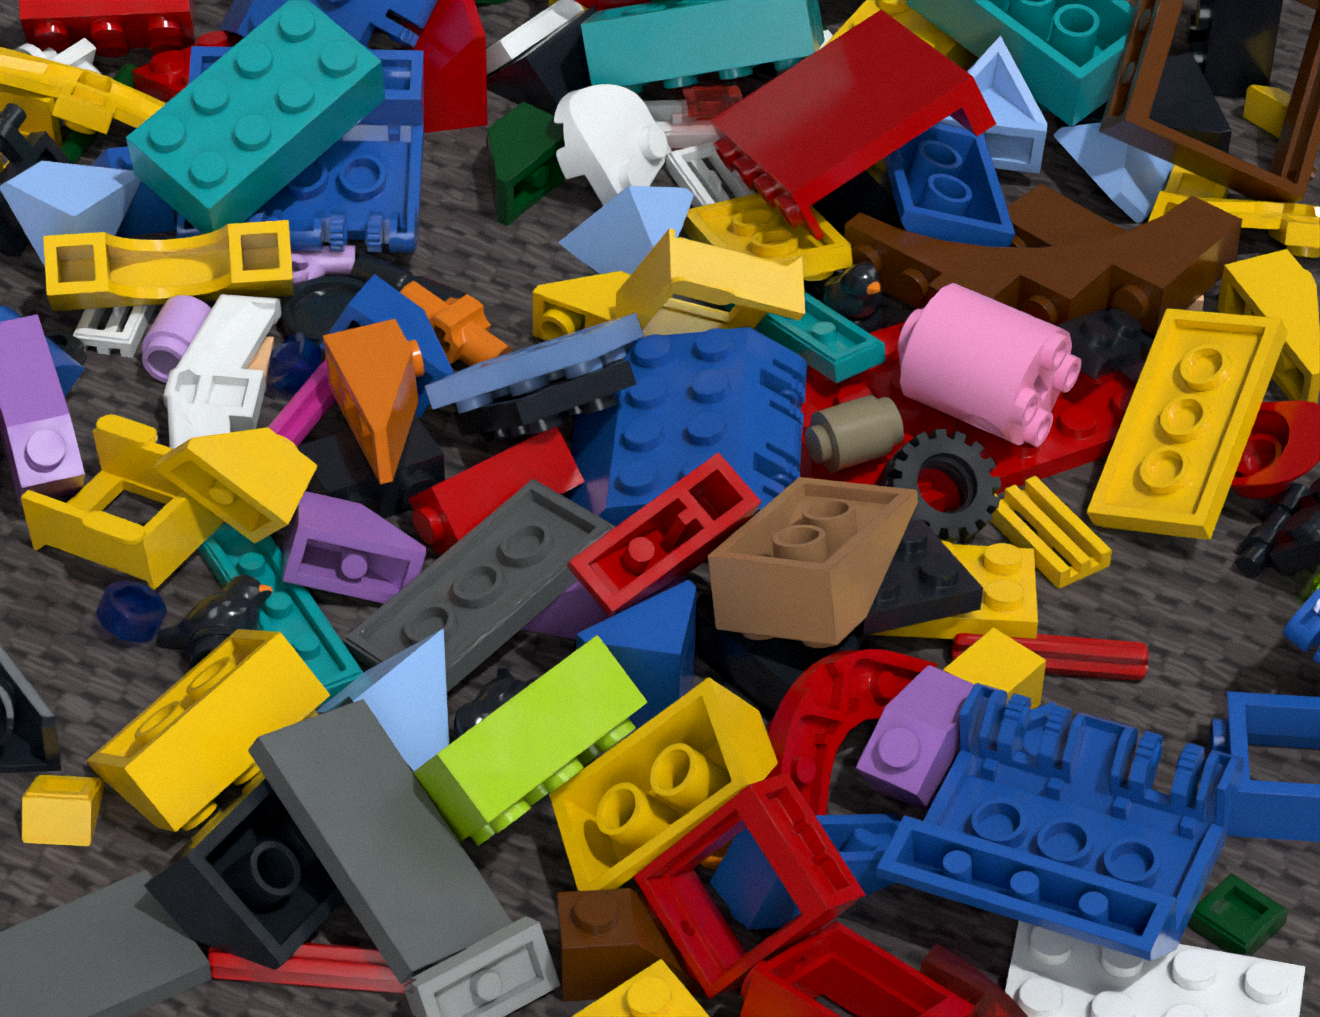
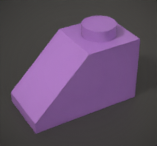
[282,491,426,604]
[856,665,975,812]

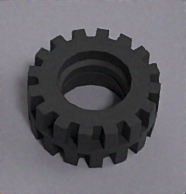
[878,429,1001,545]

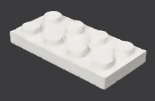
[1000,921,1305,1017]

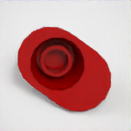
[1230,400,1320,499]

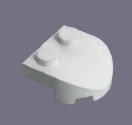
[554,84,672,206]

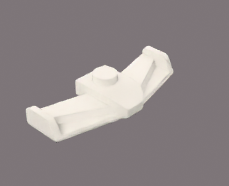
[163,294,281,449]

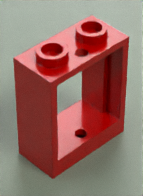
[633,772,866,999]
[740,920,977,1017]

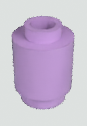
[142,295,211,383]

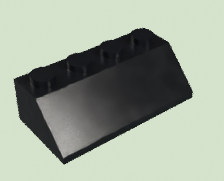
[144,696,414,970]

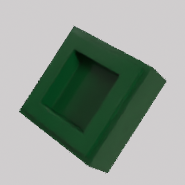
[1187,873,1288,957]

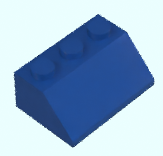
[883,123,1015,247]

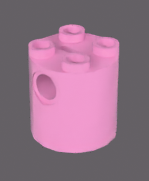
[898,283,1081,447]

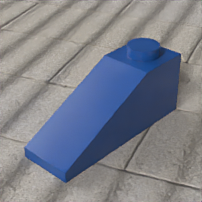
[709,814,901,930]

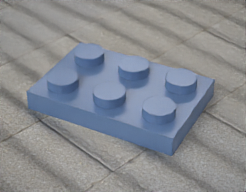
[425,312,644,413]

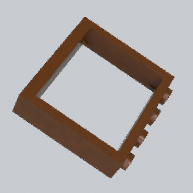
[1099,0,1320,203]

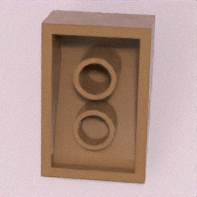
[708,477,918,648]

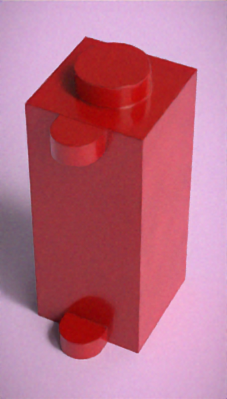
[408,426,585,555]

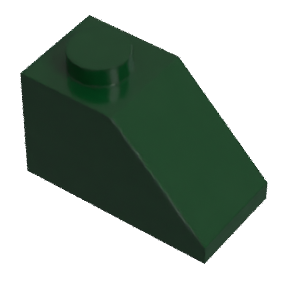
[486,102,566,226]

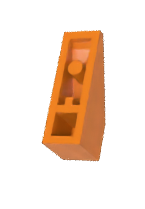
[323,319,424,484]

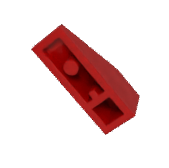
[567,452,762,617]

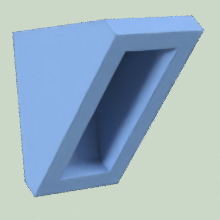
[938,36,1047,174]
[1053,122,1174,223]
[0,161,141,267]
[558,186,694,274]
[317,628,449,771]

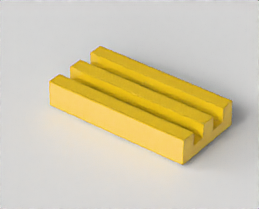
[990,476,1112,589]

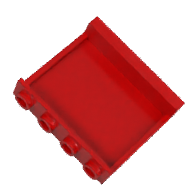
[710,9,997,241]

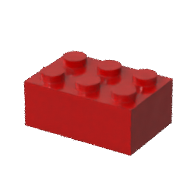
[19,0,196,57]

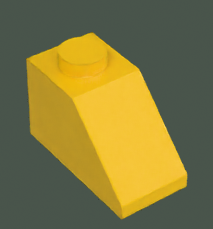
[153,427,318,544]

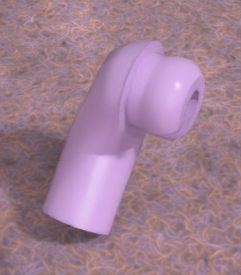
[291,245,356,288]

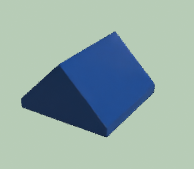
[576,580,697,739]

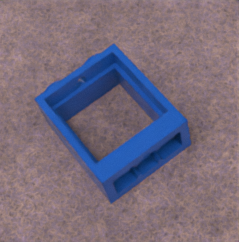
[1208,691,1320,842]

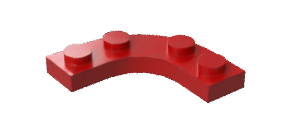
[764,649,937,815]

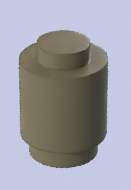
[805,395,904,473]

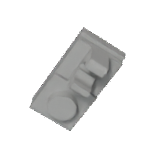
[403,916,561,1017]

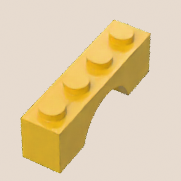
[43,220,294,311]

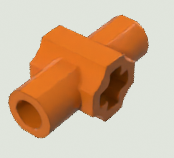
[400,281,511,366]

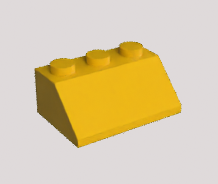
[86,629,330,832]
[549,677,778,891]

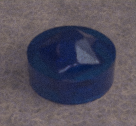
[266,332,321,396]
[96,580,167,643]

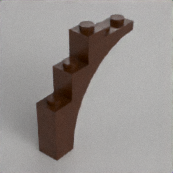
[842,196,1243,335]

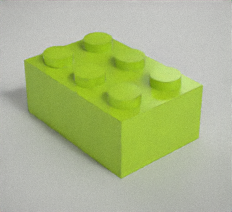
[413,635,648,846]

